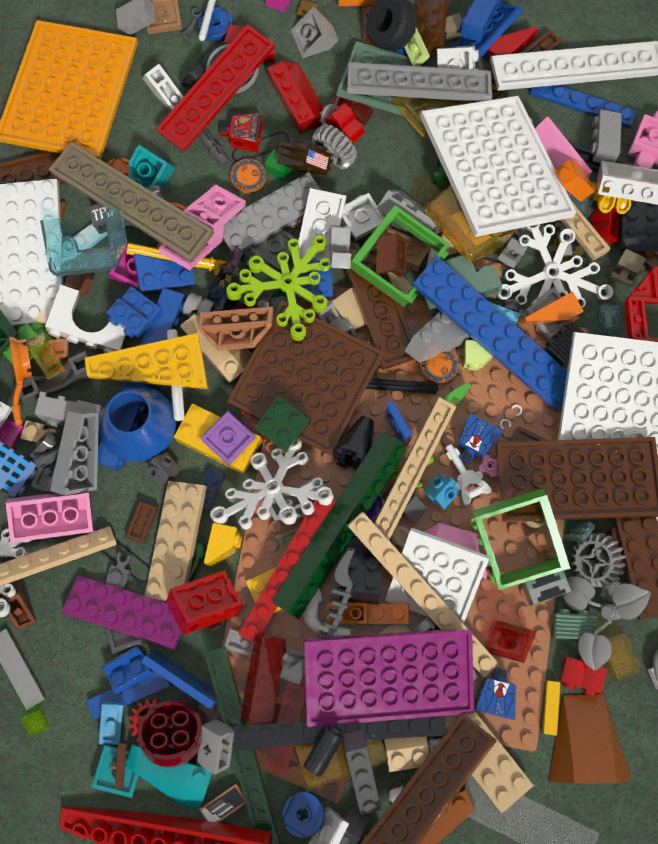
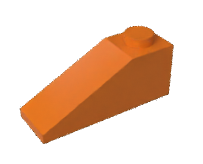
[519,291,584,324]

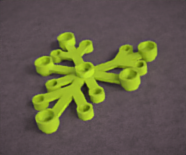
[226,235,331,341]

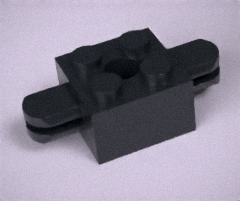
[207,248,255,312]

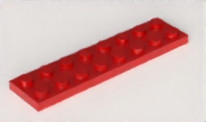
[156,24,275,152]

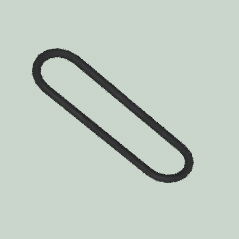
[232,131,289,162]
[101,537,151,583]

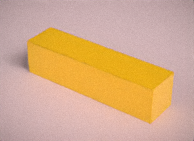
[542,681,560,736]

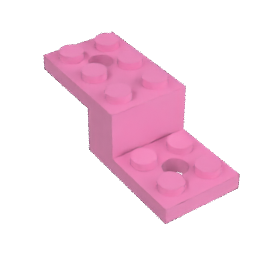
[159,185,246,270]

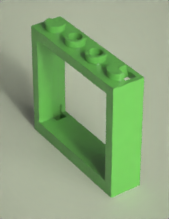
[350,205,450,307]
[471,488,570,590]

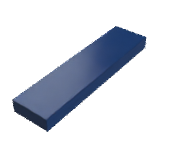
[86,671,171,720]

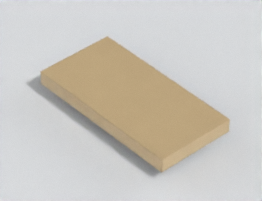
[332,272,412,331]

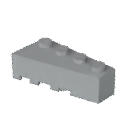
[50,410,99,495]

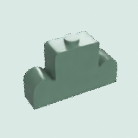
[425,254,502,317]

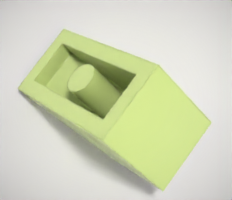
[463,340,494,371]

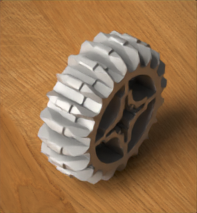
[312,124,357,169]
[571,533,626,588]

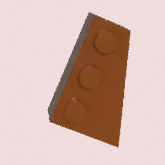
[420,783,475,844]

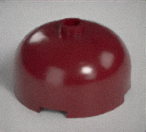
[137,700,202,768]

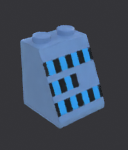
[0,441,37,498]

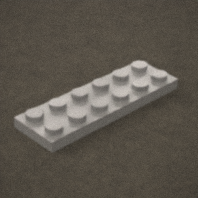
[223,172,321,253]

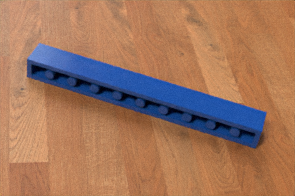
[98,288,186,471]

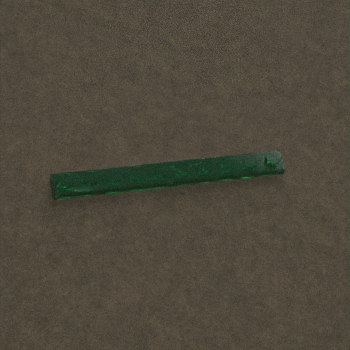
[204,646,280,844]

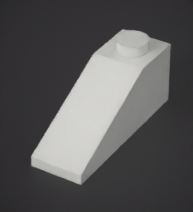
[142,64,183,111]

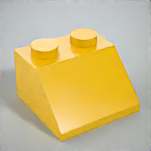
[204,523,243,567]

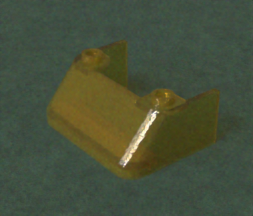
[425,185,515,261]

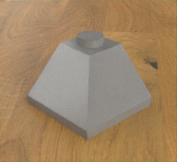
[291,7,339,58]

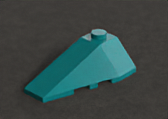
[128,145,176,226]
[126,744,212,810]

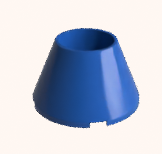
[98,386,177,462]

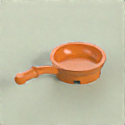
[9,337,32,426]

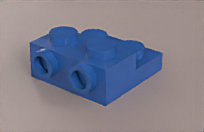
[106,286,162,339]

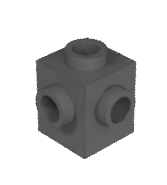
[145,452,181,487]

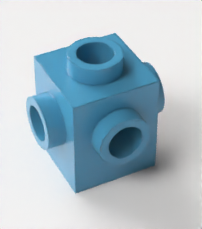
[424,474,460,509]

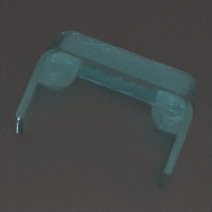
[40,210,127,276]

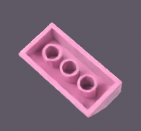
[535,117,592,197]
[6,491,93,543]

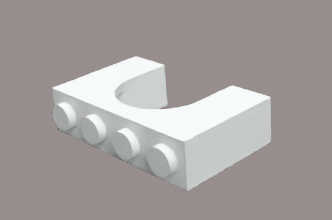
[45,285,126,353]

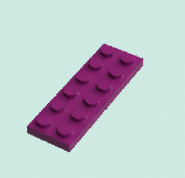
[61,575,181,650]

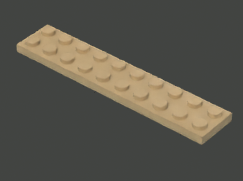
[379,624,534,813]

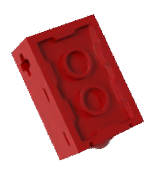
[166,570,243,635]

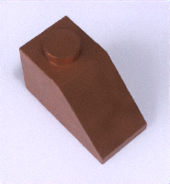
[0,579,36,630]

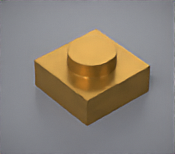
[296,0,318,19]

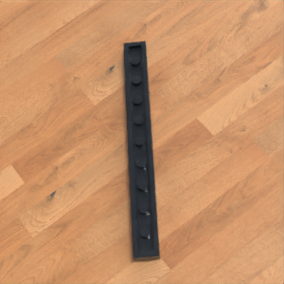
[233,716,447,749]

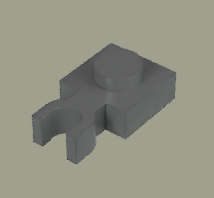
[105,552,133,590]

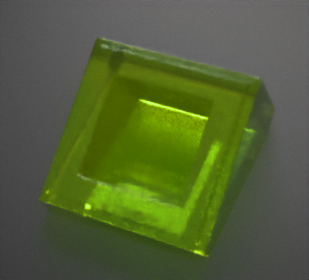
[20,709,50,737]

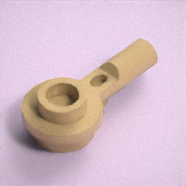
[391,527,410,554]

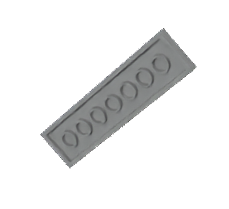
[347,62,492,102]

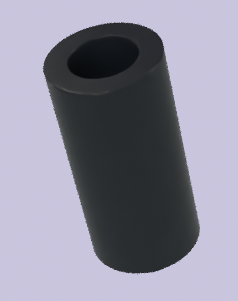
[303,725,344,777]

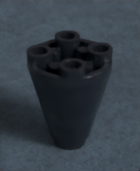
[333,416,374,470]

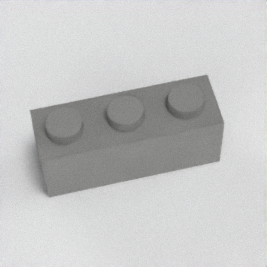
[591,110,622,163]

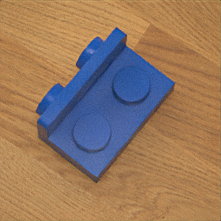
[102,646,153,695]

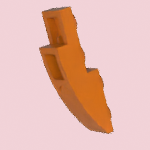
[327,603,410,625]

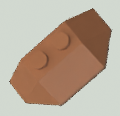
[198,307,274,350]

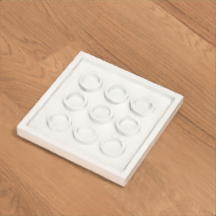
[385,528,489,624]

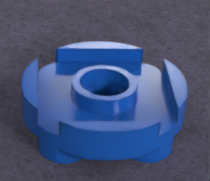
[198,7,233,41]
[282,792,326,837]

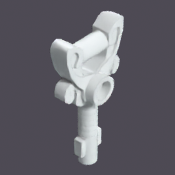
[446,444,492,507]

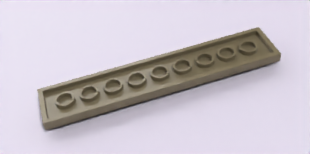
[49,142,214,262]

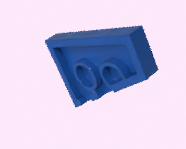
[133,254,195,292]

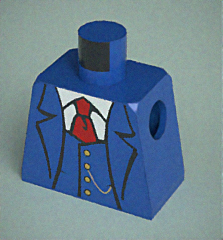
[458,413,503,464]
[474,668,516,720]

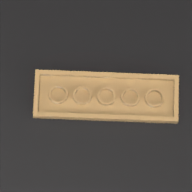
[145,481,207,601]

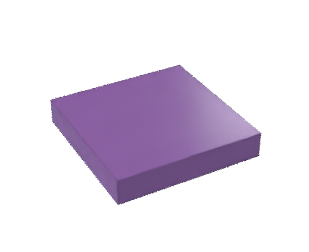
[200,411,256,466]

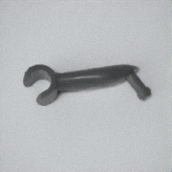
[181,8,202,43]

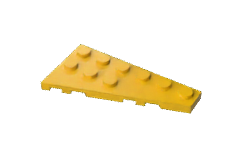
[85,333,208,389]

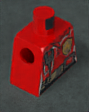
[220,113,263,153]

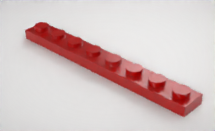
[238,497,336,644]

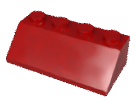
[267,61,324,134]

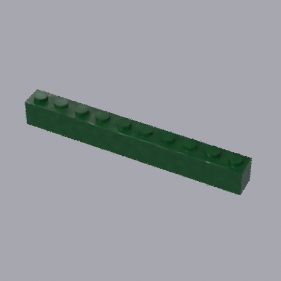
[272,432,407,620]

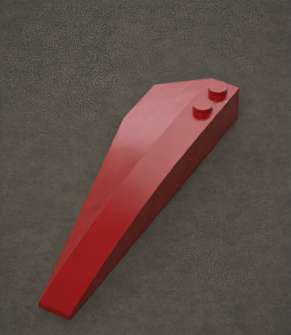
[60,806,271,844]

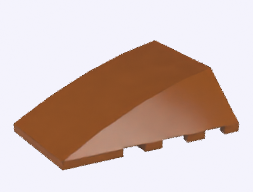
[549,694,632,784]

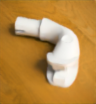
[303,588,350,637]

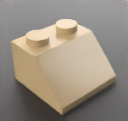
[384,737,429,772]

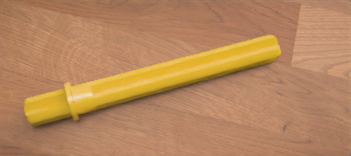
[126,243,228,271]

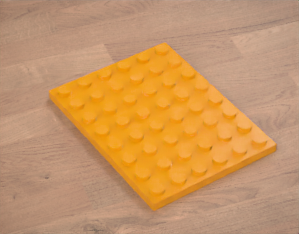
[0,20,138,160]

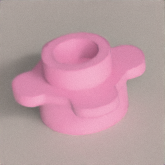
[479,455,498,477]

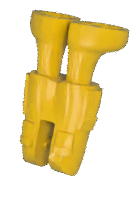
[589,182,631,214]

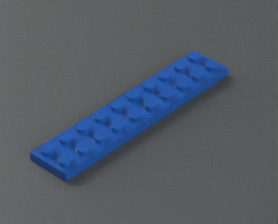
[412,256,567,411]

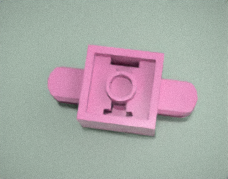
[627,111,658,169]

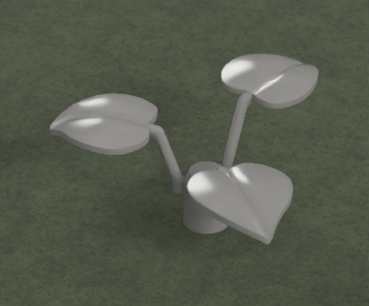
[563,577,651,670]

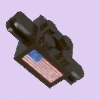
[275,139,333,175]

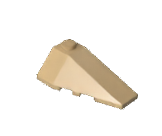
[180,314,252,384]

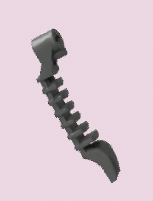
[279,548,354,685]

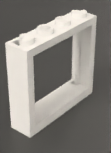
[597,160,658,205]

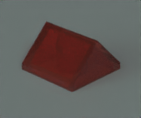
[485,620,536,663]

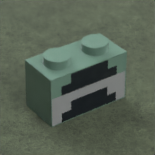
[521,570,572,606]

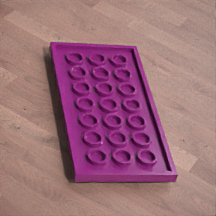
[303,628,474,727]

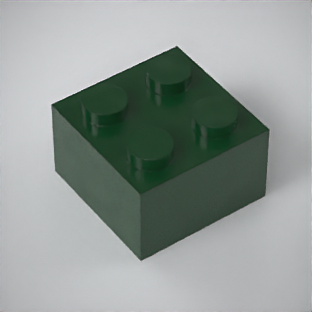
[254,396,310,453]

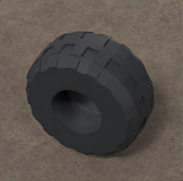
[366,0,417,52]

